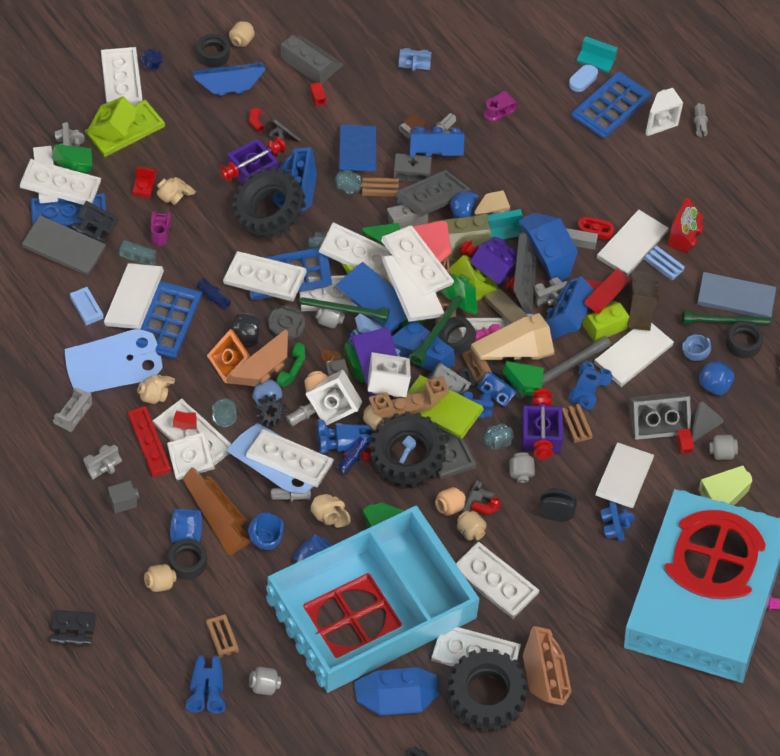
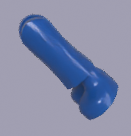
[317,419,372,453]
[186,655,226,713]

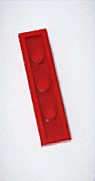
[584,269,631,314]
[127,406,171,478]

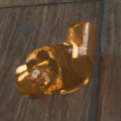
[322,350,349,368]

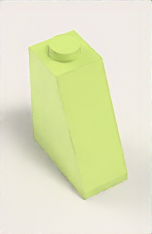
[698,466,752,506]

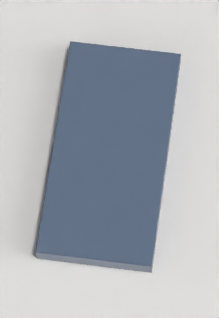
[697,272,776,319]

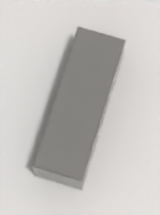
[566,228,598,250]

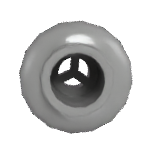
[315,308,345,329]
[709,435,738,460]
[509,453,535,483]
[249,667,281,695]

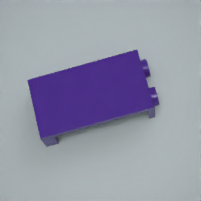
[350,327,409,405]

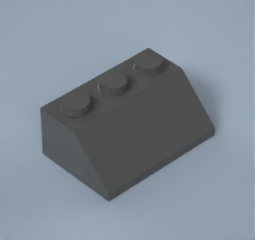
[281,35,343,84]
[628,392,692,440]

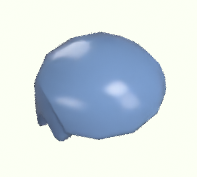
[683,334,711,361]
[252,380,282,408]

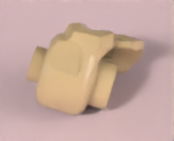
[157,177,196,205]
[138,375,175,404]
[311,494,351,528]

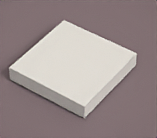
[167,432,215,481]

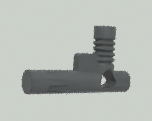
[460,480,495,514]

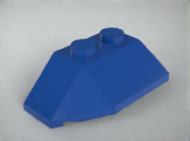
[192,62,265,95]
[273,147,317,212]
[518,213,578,281]
[354,667,439,716]

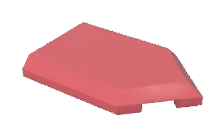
[413,221,452,263]

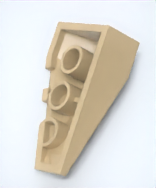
[471,313,554,360]

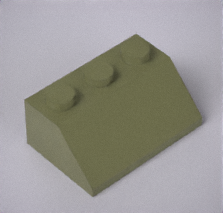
[432,215,491,262]

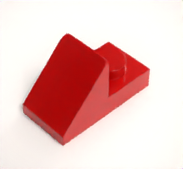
[132,166,158,199]

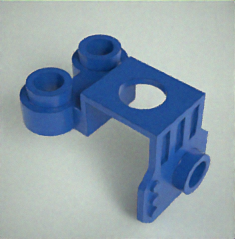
[568,361,612,410]

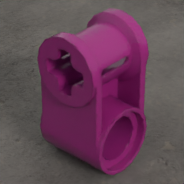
[484,91,518,122]
[151,211,171,246]

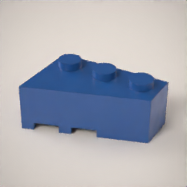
[409,126,465,156]
[545,276,595,340]
[392,321,455,372]

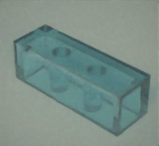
[119,240,156,266]

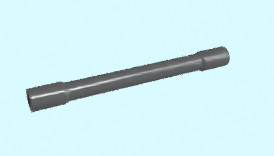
[515,336,611,400]

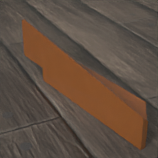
[183,467,252,555]

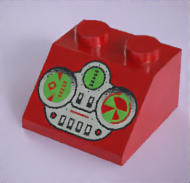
[667,198,705,254]

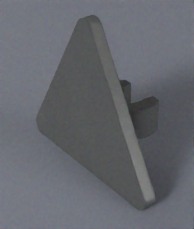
[269,119,301,142]
[691,401,724,442]

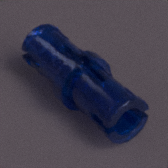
[197,278,231,310]
[336,436,370,475]

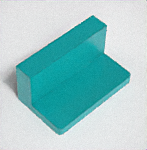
[577,36,618,73]
[487,209,523,241]

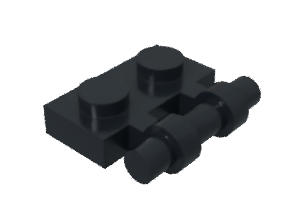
[71,201,119,244]
[50,610,96,647]

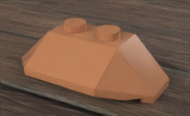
[226,329,288,386]
[523,626,572,705]

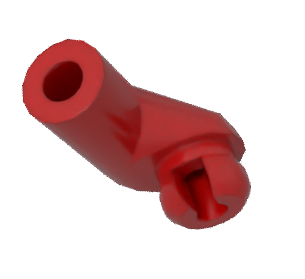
[248,107,265,132]
[471,497,501,515]

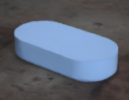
[569,65,598,92]

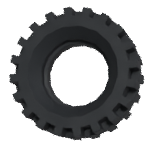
[232,167,306,240]
[370,411,446,489]

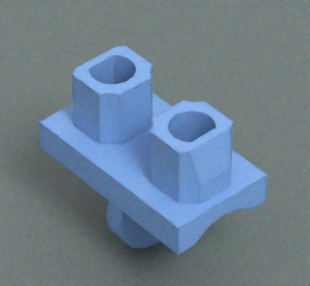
[399,48,431,71]

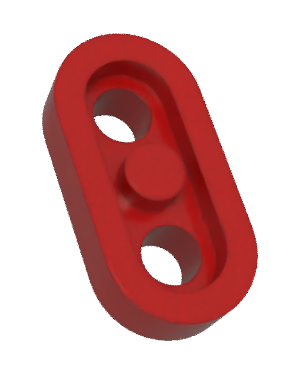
[577,217,614,240]

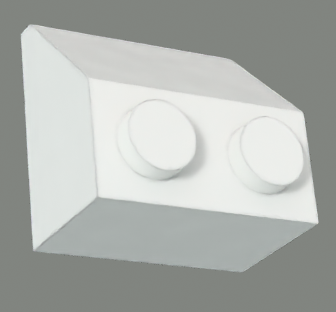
[645,88,683,136]
[368,352,411,397]
[306,370,362,425]

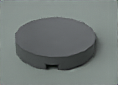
[268,306,306,340]

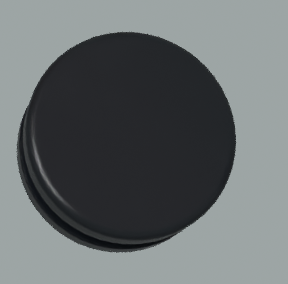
[539,488,577,522]

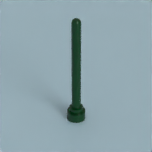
[409,296,462,365]
[299,297,390,323]
[682,310,772,325]

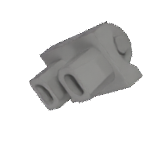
[55,122,85,147]
[534,277,567,307]
[84,444,122,479]

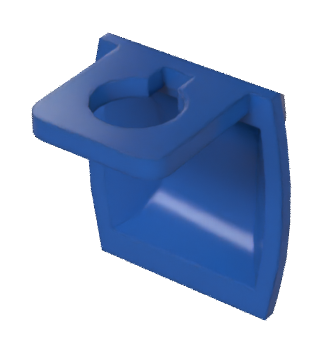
[170,509,202,544]
[292,534,333,563]

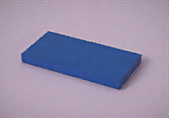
[339,125,376,171]
[31,193,106,229]
[336,262,407,333]

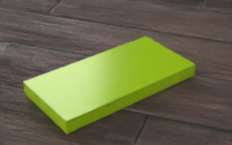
[85,100,165,157]
[407,375,484,439]

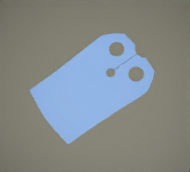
[65,329,162,393]
[226,423,314,493]

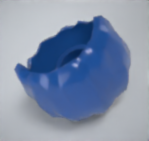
[450,191,479,219]
[699,361,735,396]
[247,512,284,550]

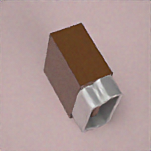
[398,113,426,139]

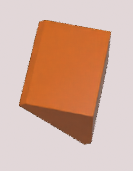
[207,329,250,384]

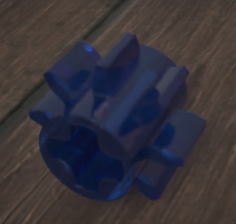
[141,49,163,70]

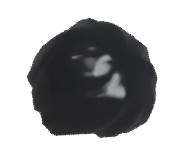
[231,312,261,346]

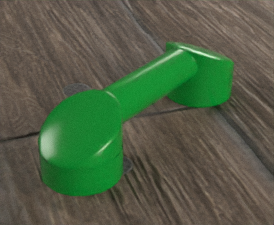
[276,342,305,387]

